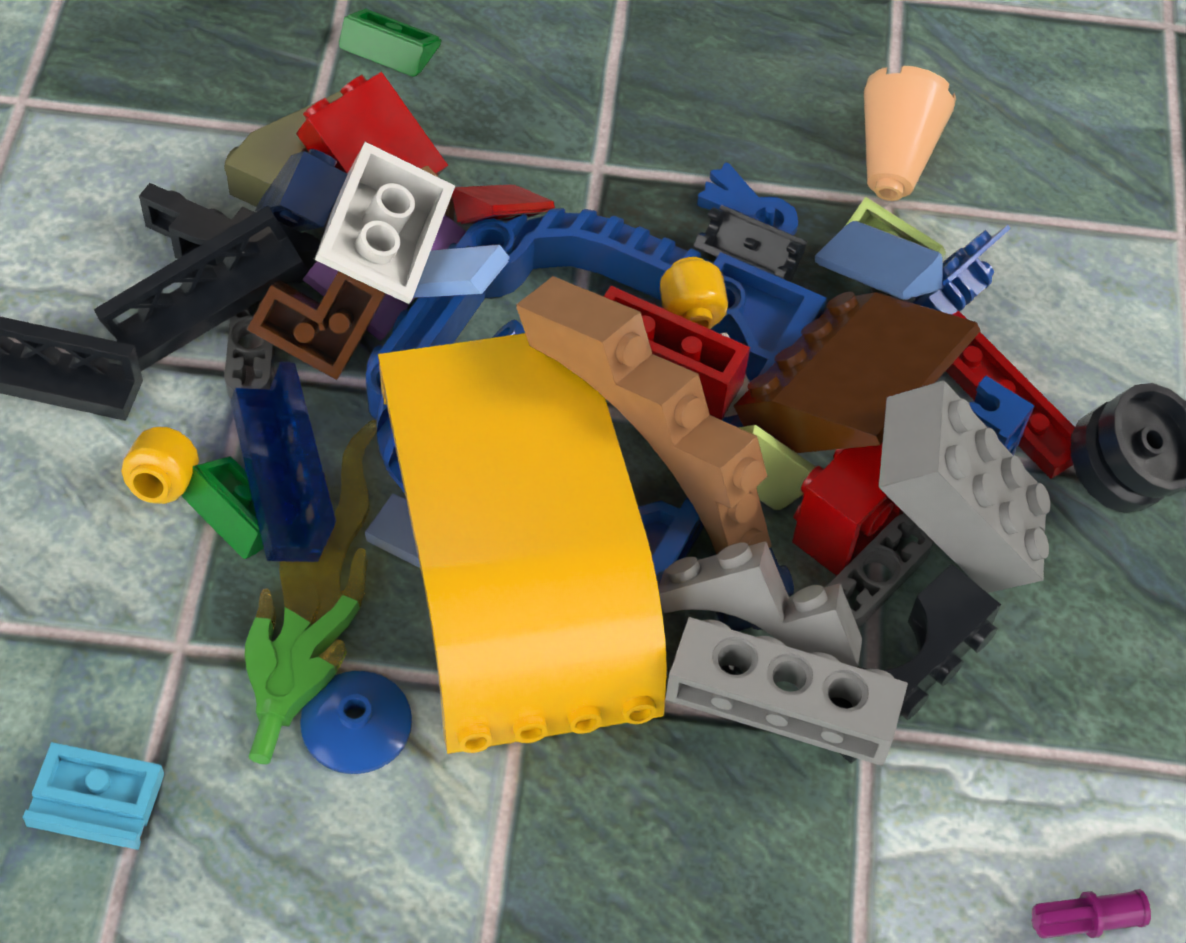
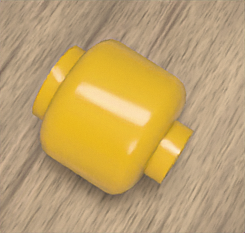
[660,257,728,329]
[121,427,199,504]

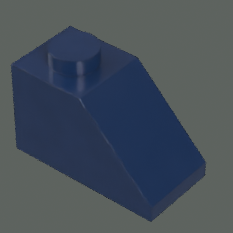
[255,149,348,232]

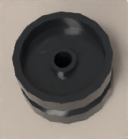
[1070,383,1186,513]

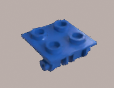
[911,225,1011,315]

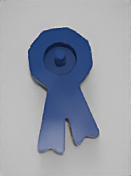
[697,162,798,235]

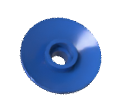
[300,671,412,774]

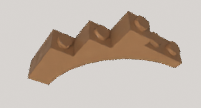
[516,276,772,555]

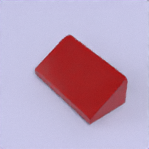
[452,184,555,224]

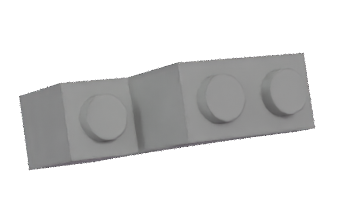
[658,541,862,667]

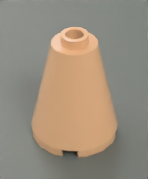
[864,66,956,201]

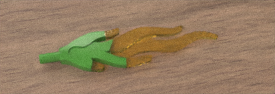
[244,420,377,765]

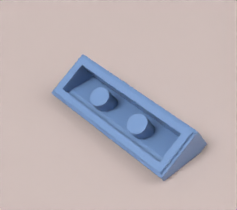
[815,221,943,300]

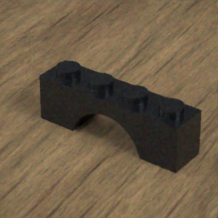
[830,563,1001,764]

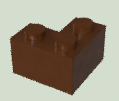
[247,271,387,380]

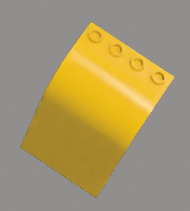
[378,333,667,754]

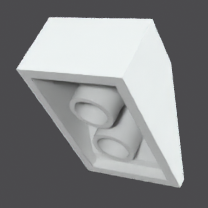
[315,142,455,304]

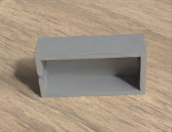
[879,381,1050,593]

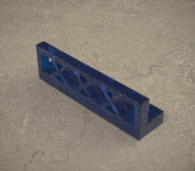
[230,362,336,562]

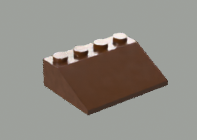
[733,292,981,453]

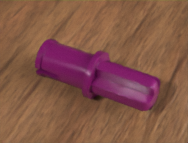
[1031,889,1151,939]

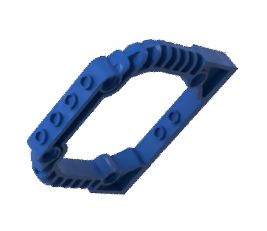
[366,208,827,588]

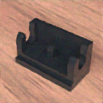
[694,205,808,282]

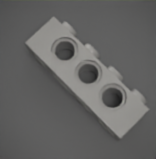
[665,617,908,766]

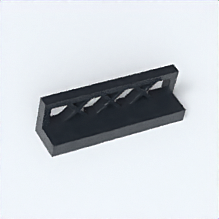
[94,205,309,371]
[0,316,143,421]

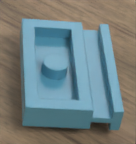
[22,742,164,850]

